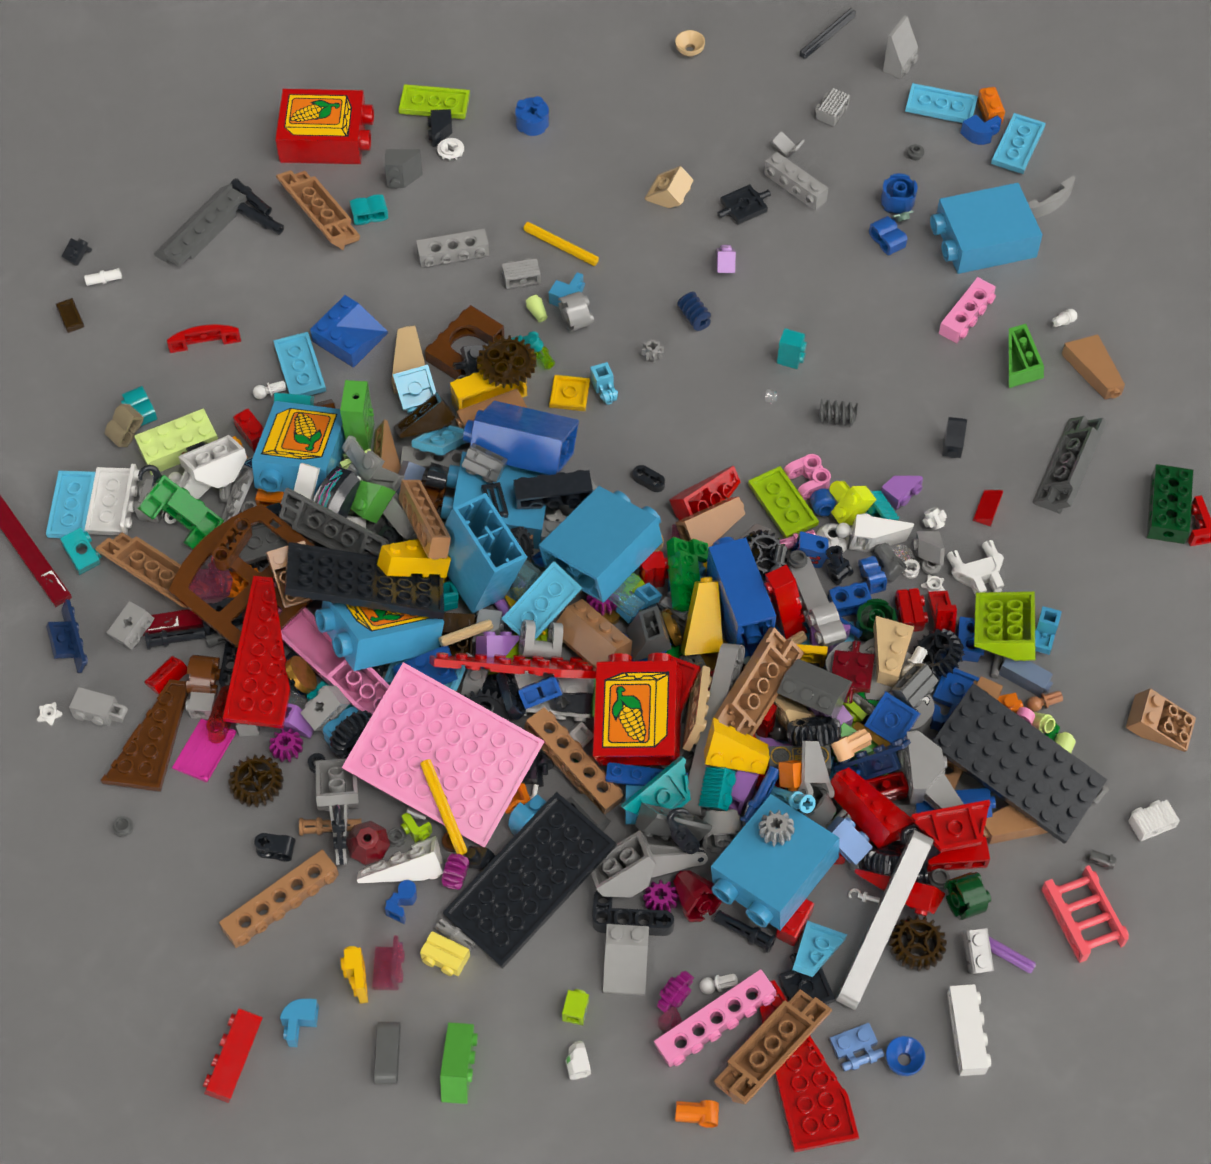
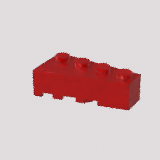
[764,564,807,639]
[831,767,914,849]

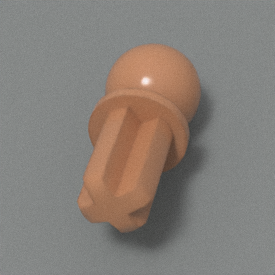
[1026,690,1063,712]

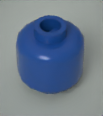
[810,488,837,516]

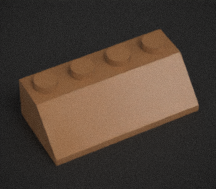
[557,599,632,668]

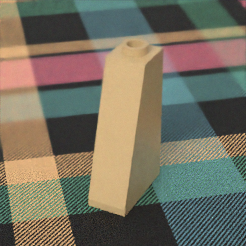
[392,326,425,394]

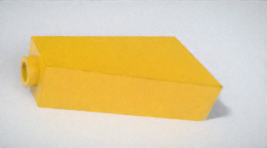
[681,577,723,656]

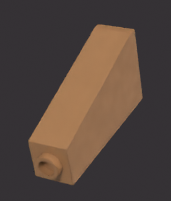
[1062,334,1125,399]
[455,389,527,429]
[675,497,745,548]
[983,805,1048,844]

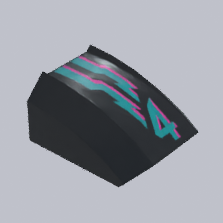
[312,466,360,518]

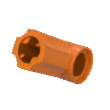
[675,1100,719,1128]

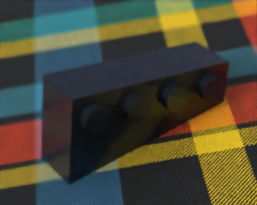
[513,470,593,509]

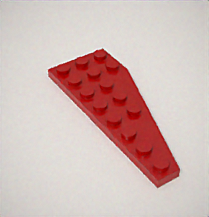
[223,576,291,729]
[429,652,596,679]
[755,980,859,1153]

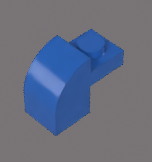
[961,115,1002,145]

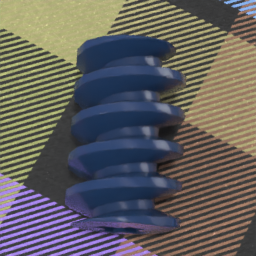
[677,291,711,331]

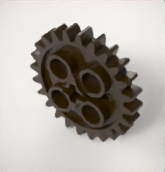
[477,335,537,388]

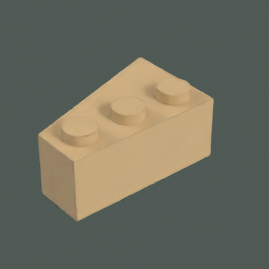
[873,616,914,687]

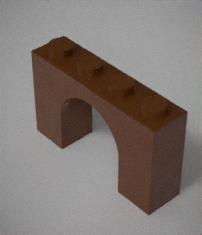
[425,305,504,380]

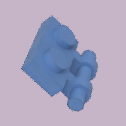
[829,1023,884,1072]

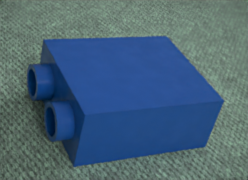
[463,401,579,475]
[706,537,776,658]

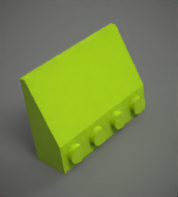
[974,591,1036,661]

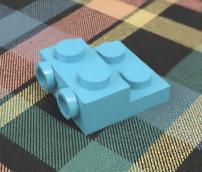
[393,365,436,413]

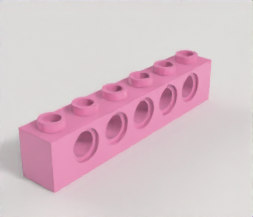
[654,969,776,1067]

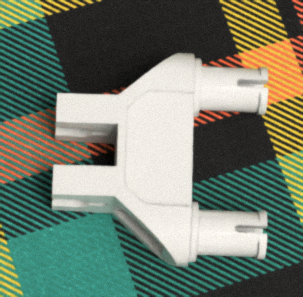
[946,540,1004,596]

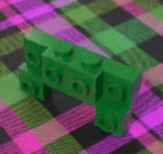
[137,475,224,550]
[666,537,708,612]

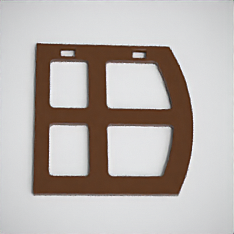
[169,504,314,649]

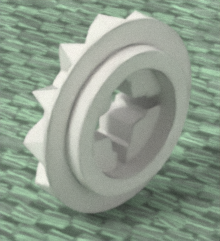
[437,138,464,161]

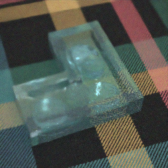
[608,573,645,618]

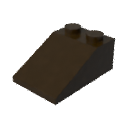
[394,392,456,438]

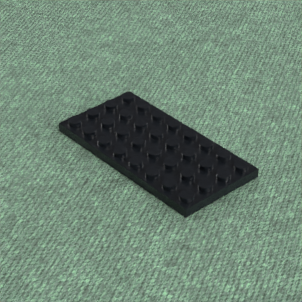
[284,542,444,619]
[933,683,1107,844]
[443,791,617,968]

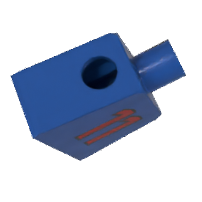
[791,531,832,568]

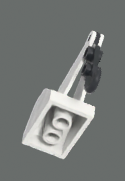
[138,435,247,524]

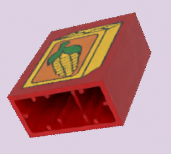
[275,89,374,164]
[593,653,682,766]

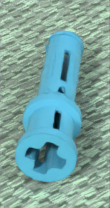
[769,786,816,813]

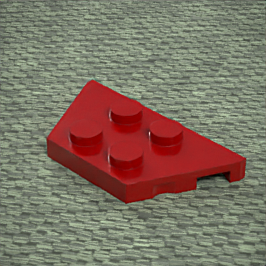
[911,800,990,852]

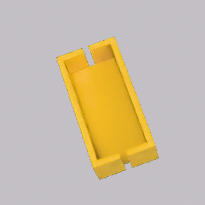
[450,371,527,413]

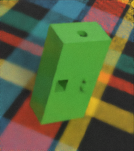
[340,380,375,451]

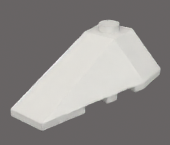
[357,836,444,883]

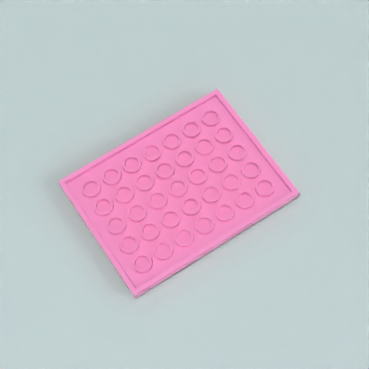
[342,662,544,847]

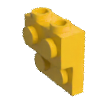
[340,946,368,1004]

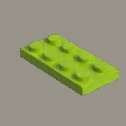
[399,84,470,119]
[748,466,819,538]

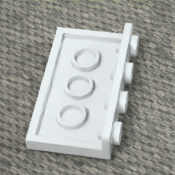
[85,464,140,535]
[515,671,594,722]

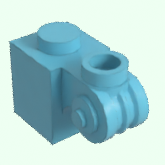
[590,362,618,405]

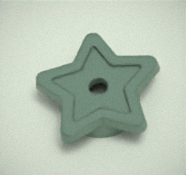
[892,211,914,222]

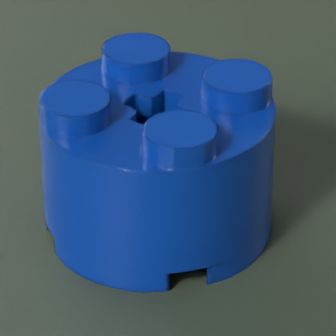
[515,96,549,136]
[881,173,918,214]

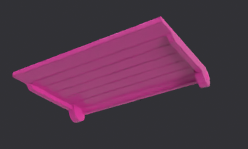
[172,719,237,782]

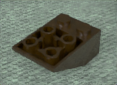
[440,612,477,656]

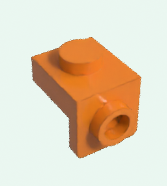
[505,783,530,814]

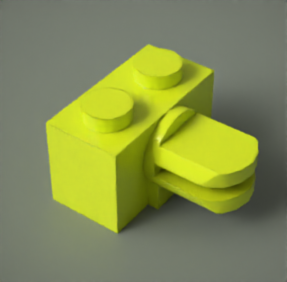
[829,481,877,526]

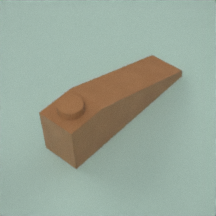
[371,419,401,483]

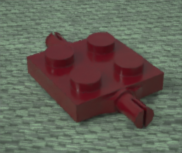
[832,640,875,704]

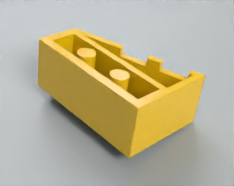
[377,539,451,578]
[704,717,770,775]

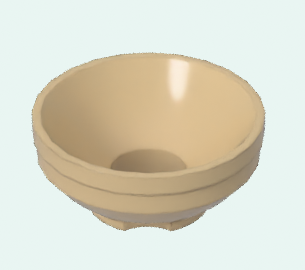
[675,30,705,57]

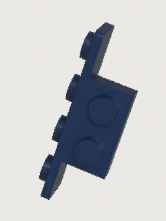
[46,599,88,673]
[833,738,911,780]

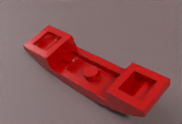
[167,324,241,353]

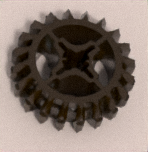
[228,754,284,808]
[889,914,947,972]

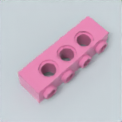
[939,277,996,344]

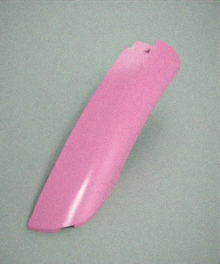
[274,582,390,714]

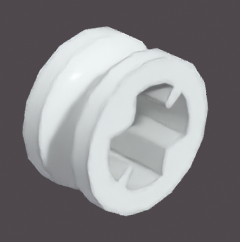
[902,559,920,579]

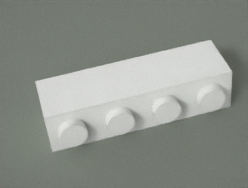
[947,984,991,1076]

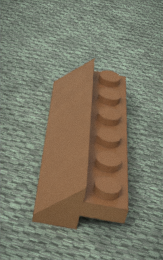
[276,170,360,250]
[95,532,209,608]
[712,627,804,737]
[714,989,832,1105]

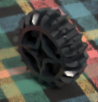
[744,530,788,581]
[911,629,965,680]
[329,710,373,759]
[787,716,842,747]
[863,840,905,876]

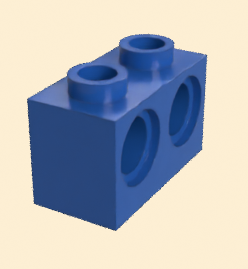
[828,582,872,617]
[956,617,985,662]
[518,675,563,709]

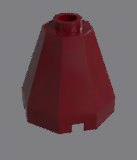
[347,821,390,866]
[673,870,722,922]

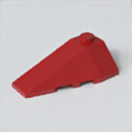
[669,466,741,520]
[855,869,945,916]

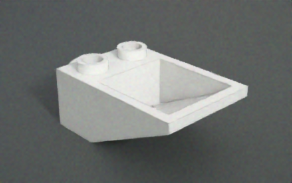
[836,513,914,552]

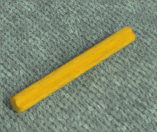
[524,222,599,266]
[420,759,467,855]

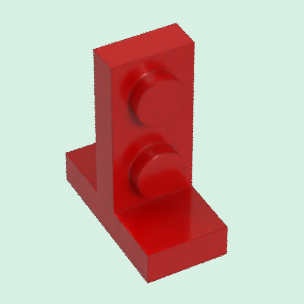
[1188,495,1211,546]
[928,590,957,634]

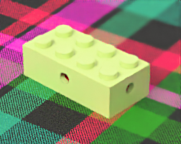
[134,408,218,475]

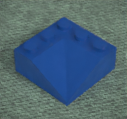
[310,295,388,368]

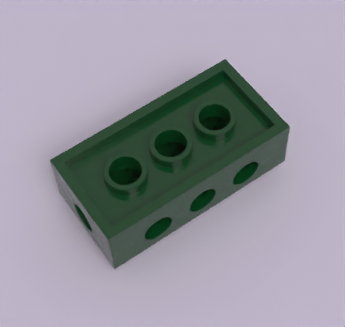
[1147,464,1194,544]

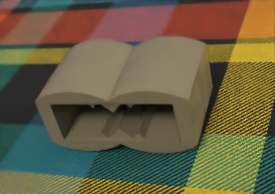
[105,404,144,447]

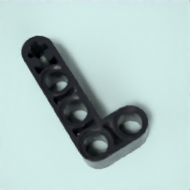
[592,890,674,936]

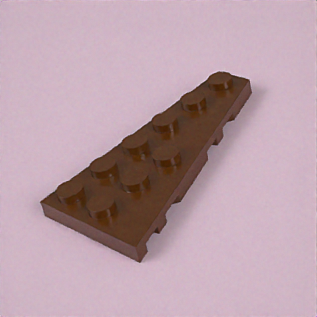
[101,679,188,792]

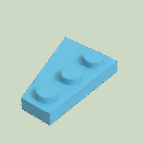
[792,921,847,977]

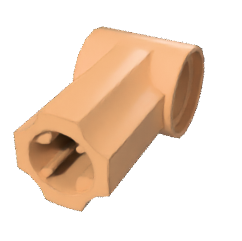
[831,728,872,762]

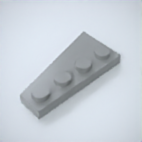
[221,469,254,523]

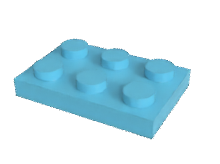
[412,425,466,456]

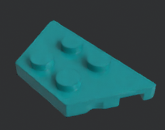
[621,756,691,815]

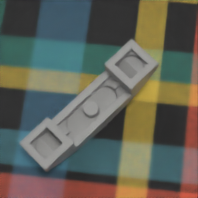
[1028,176,1076,218]

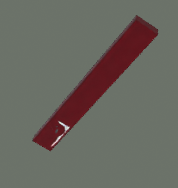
[0,495,72,608]
[143,609,246,636]

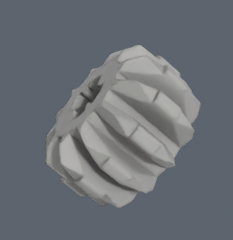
[759,810,795,847]

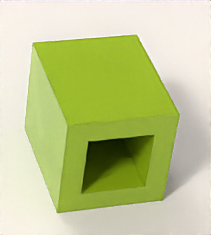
[562,989,589,1026]

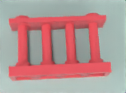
[1041,865,1129,963]

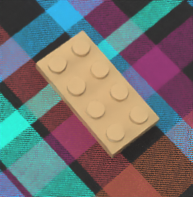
[683,666,712,751]

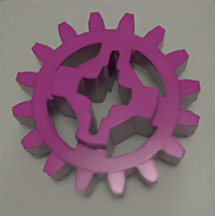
[657,970,694,1014]

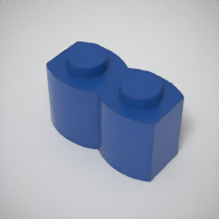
[869,216,907,256]

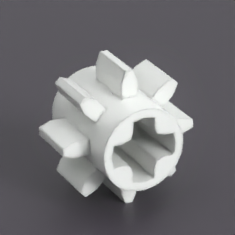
[922,507,947,530]

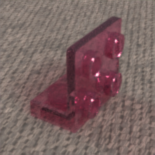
[189,556,233,600]
[373,935,405,990]

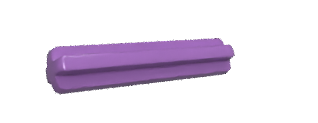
[989,937,1036,973]

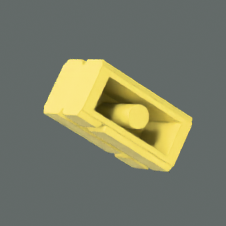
[420,931,470,976]

